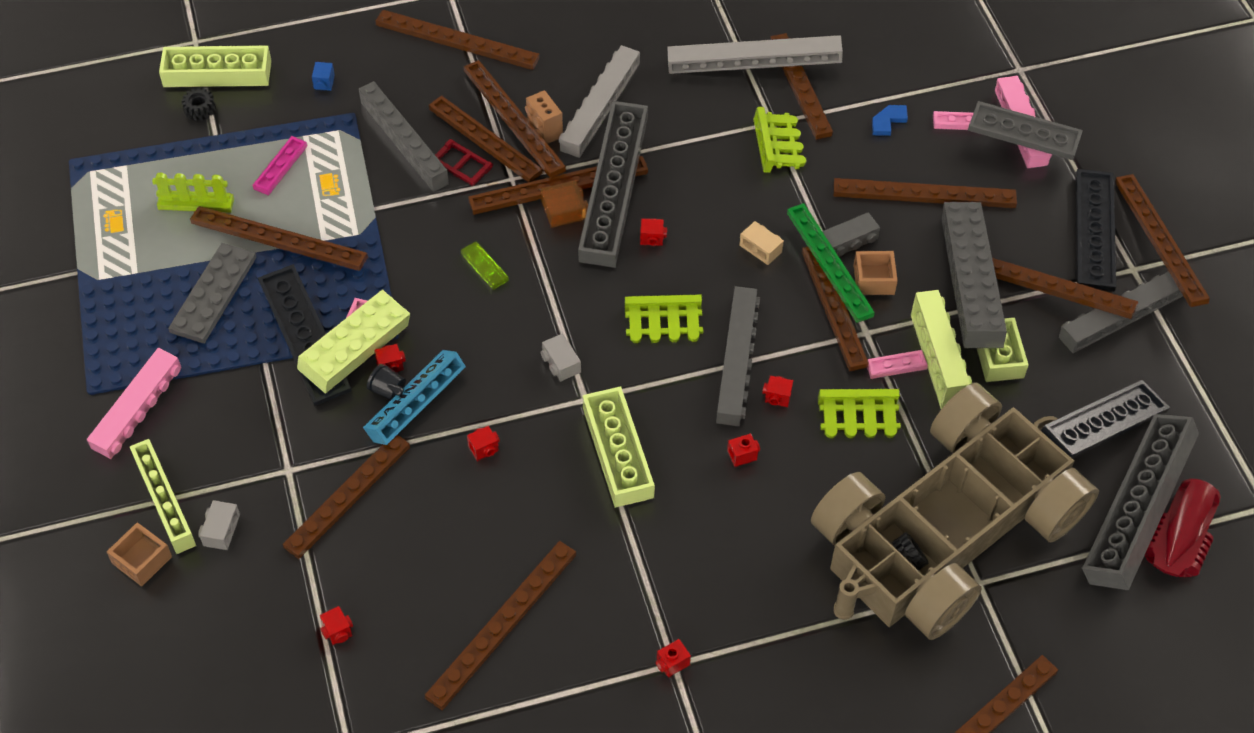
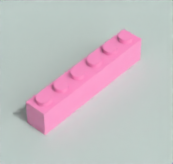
[995,76,1052,168]
[87,348,181,459]

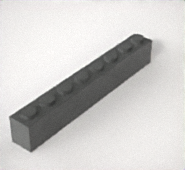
[359,81,449,192]
[1059,271,1183,353]
[716,286,760,426]

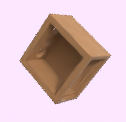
[525,90,563,144]
[853,251,898,295]
[107,522,172,586]

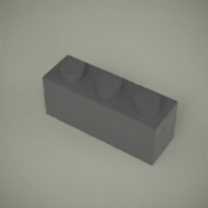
[822,212,880,257]

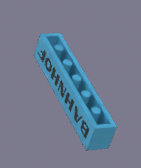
[363,350,466,445]

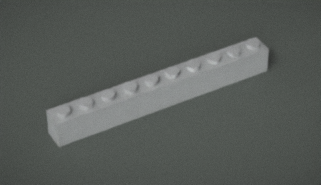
[668,35,843,74]

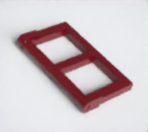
[435,139,493,186]

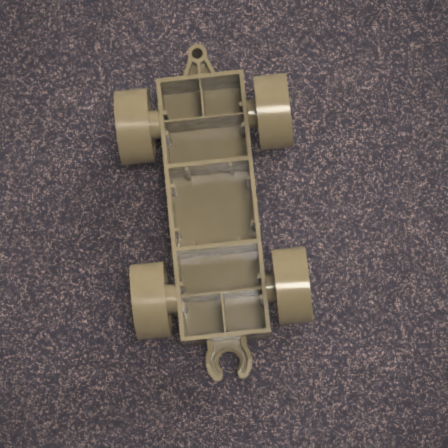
[811,383,1099,640]

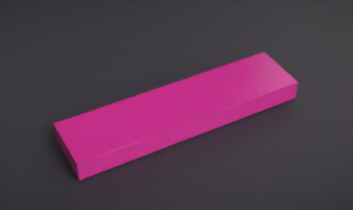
[252,136,308,196]

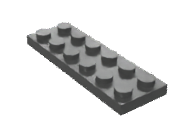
[968,101,1083,160]
[168,243,257,344]

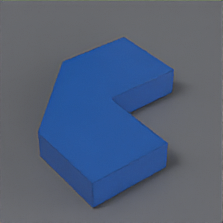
[872,105,908,136]

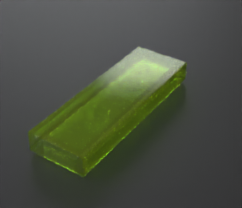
[461,241,509,290]

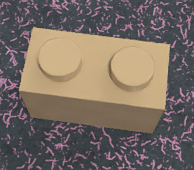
[740,221,784,265]

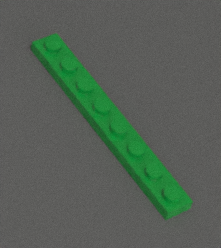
[787,203,875,323]

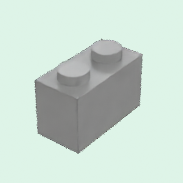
[541,333,581,382]
[198,500,240,550]

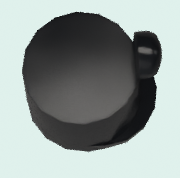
[367,363,406,400]

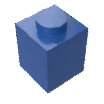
[312,62,335,90]

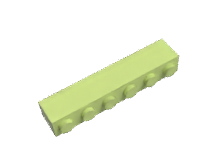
[130,439,196,554]

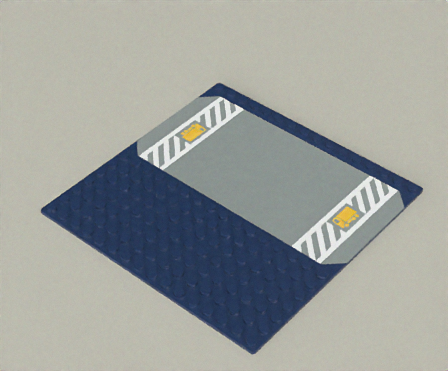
[69,113,399,395]

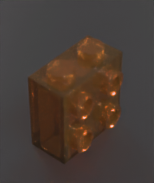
[540,180,588,228]

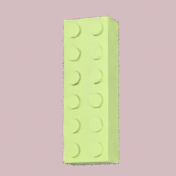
[159,46,271,87]
[297,290,410,394]
[911,290,972,409]
[583,387,655,508]

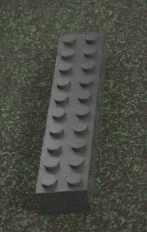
[578,101,648,268]
[941,202,1007,348]
[1082,414,1199,590]

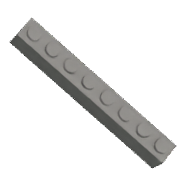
[559,45,640,158]

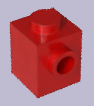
[640,219,667,246]
[374,344,406,372]
[762,376,793,407]
[467,425,500,461]
[727,433,760,467]
[319,606,353,645]
[656,639,691,677]

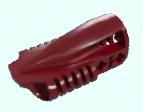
[1144,478,1221,577]

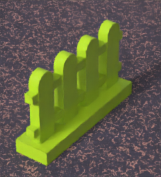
[753,107,806,172]
[152,172,234,213]
[625,295,703,343]
[818,389,901,438]

